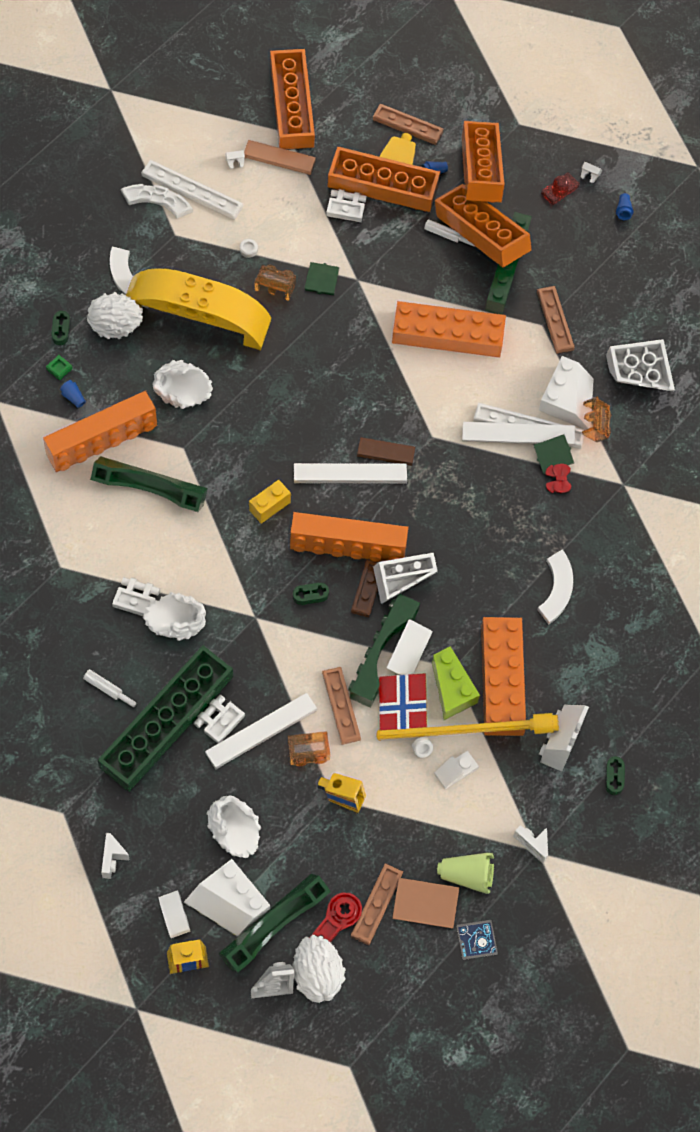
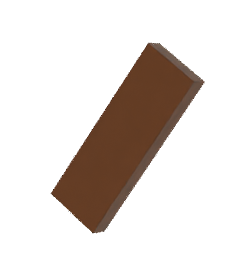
[357,437,415,466]
[351,560,378,618]

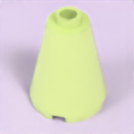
[437,853,494,894]

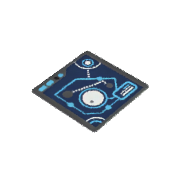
[457,920,498,960]

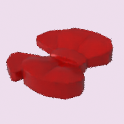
[545,464,571,493]

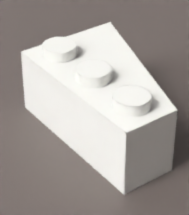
[373,553,437,604]

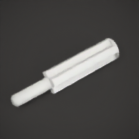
[424,219,474,246]
[83,669,137,707]

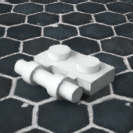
[326,189,367,222]
[112,577,160,616]
[194,695,245,744]

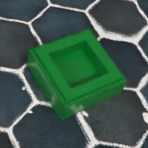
[46,355,73,380]

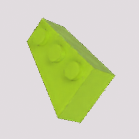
[432,646,480,720]

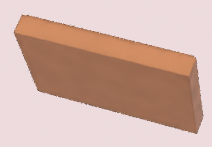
[392,878,459,929]

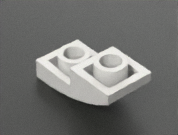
[158,890,190,938]

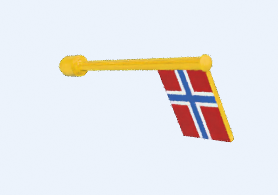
[376,673,559,741]

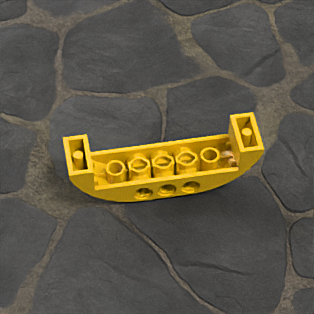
[126,269,271,350]

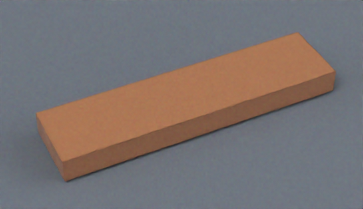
[373,104,444,145]
[244,140,316,175]
[537,286,575,354]
[322,667,361,745]
[351,864,403,945]

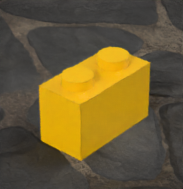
[249,480,291,524]

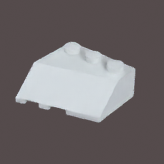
[606,340,675,392]
[539,356,594,431]
[539,705,589,771]
[184,859,270,937]

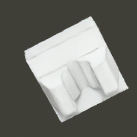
[225,150,245,169]
[581,162,602,183]

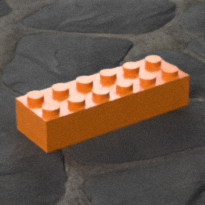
[270,49,315,149]
[461,121,504,203]
[328,146,440,212]
[435,184,531,267]
[392,301,506,358]
[43,391,157,472]
[290,512,408,562]
[481,617,526,736]

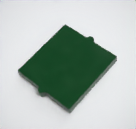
[305,262,340,295]
[533,434,574,474]

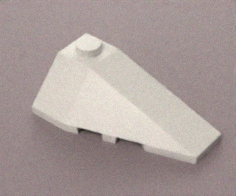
[251,962,294,999]

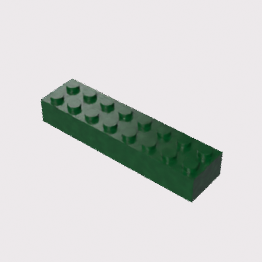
[98,645,233,792]

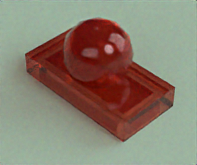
[541,172,580,205]

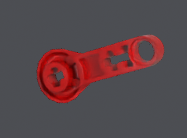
[309,892,362,943]

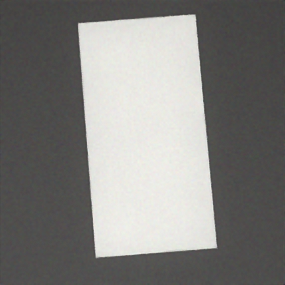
[387,619,433,675]

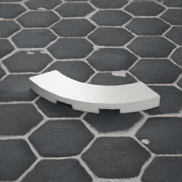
[121,184,193,219]
[110,247,149,308]
[538,549,573,625]

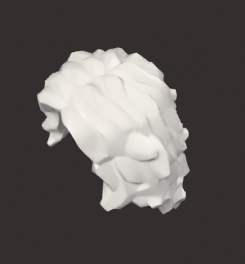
[87,292,143,339]
[153,360,213,409]
[143,592,206,641]
[207,796,261,858]
[292,935,346,1003]

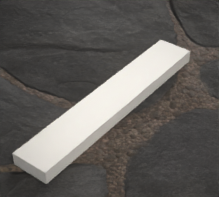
[141,160,243,220]
[473,403,586,449]
[462,422,575,445]
[294,463,407,483]
[205,693,317,769]

